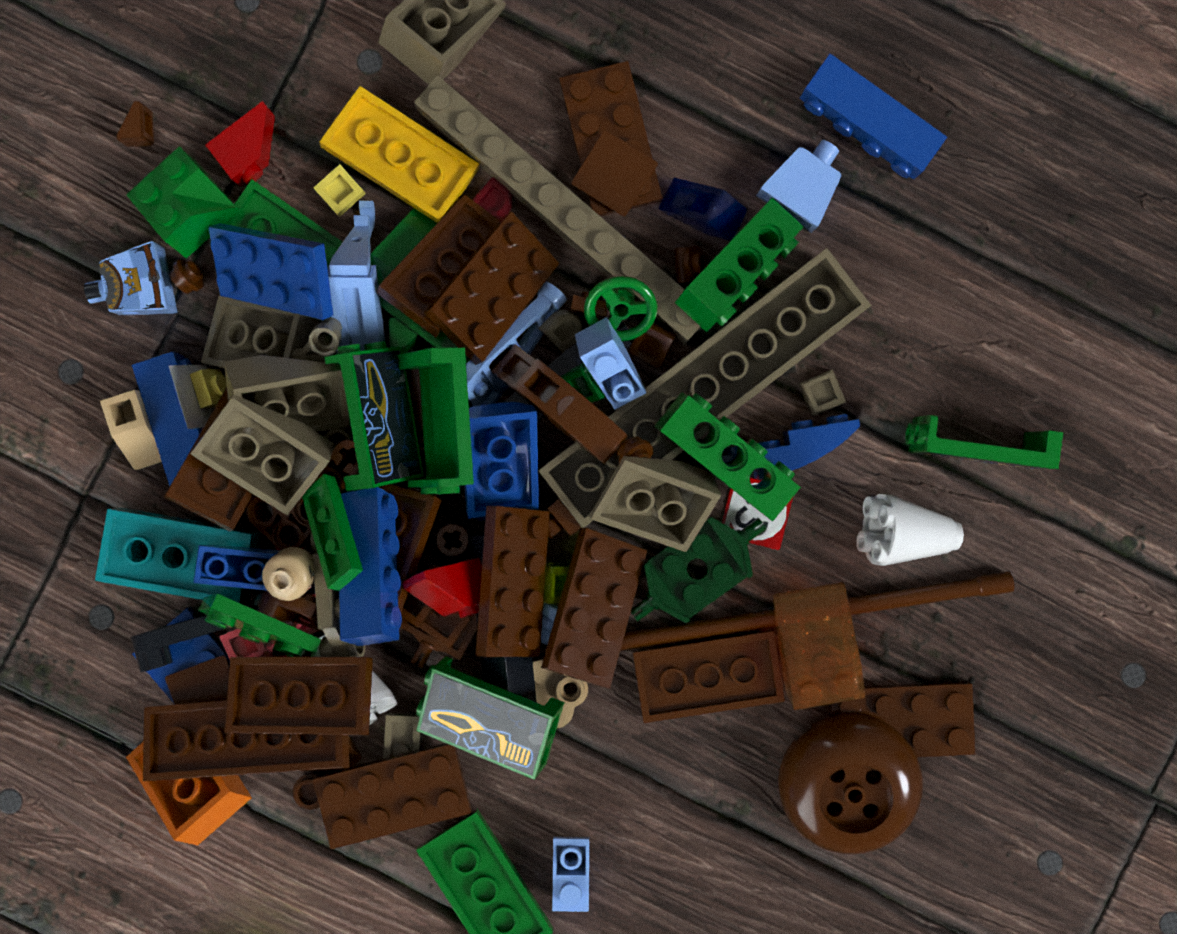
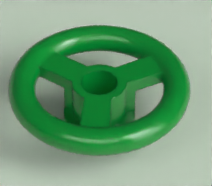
[584,276,658,341]

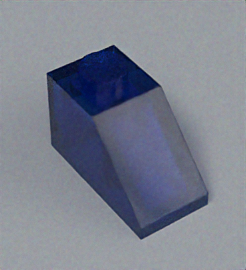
[658,177,747,241]

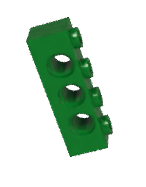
[674,198,804,332]
[654,392,801,522]

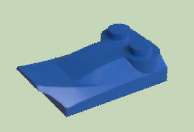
[465,402,539,521]

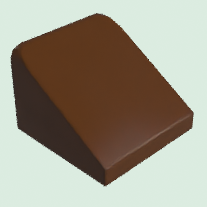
[116,101,154,147]

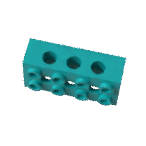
[95,508,262,604]

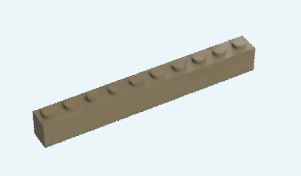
[414,75,700,344]

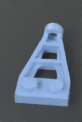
[466,281,567,407]

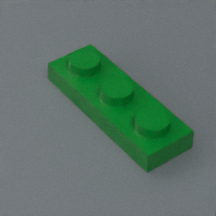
[302,474,363,591]

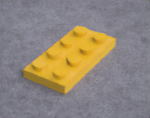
[319,86,480,223]

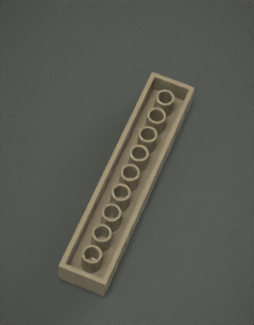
[539,248,872,528]

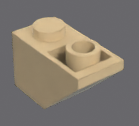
[100,390,162,470]

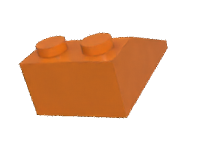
[126,742,252,845]

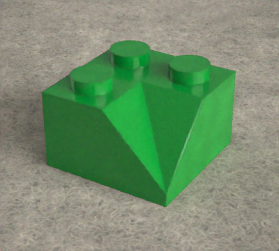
[126,146,239,259]

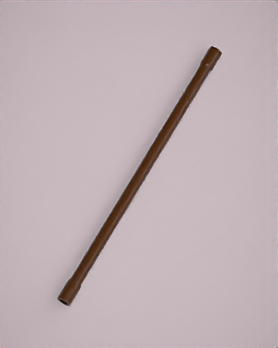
[620,571,1015,651]

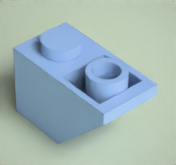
[575,317,647,410]
[552,837,589,912]

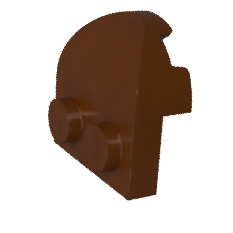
[250,591,324,633]

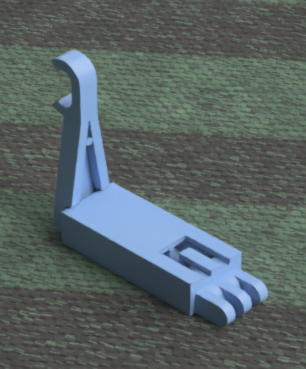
[328,201,385,364]

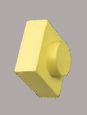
[313,164,366,217]
[190,369,227,408]

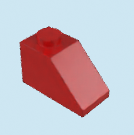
[205,101,275,187]
[402,558,482,619]

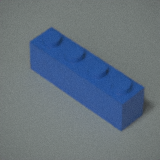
[799,54,947,180]
[132,352,203,486]
[339,487,402,646]

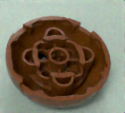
[778,714,923,854]

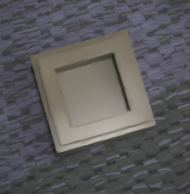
[798,369,846,416]

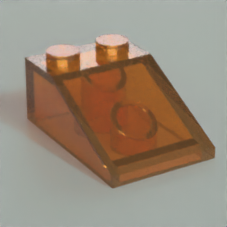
[772,582,865,710]

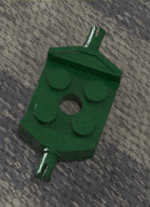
[631,517,767,623]

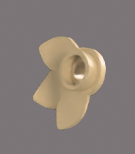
[533,659,588,729]

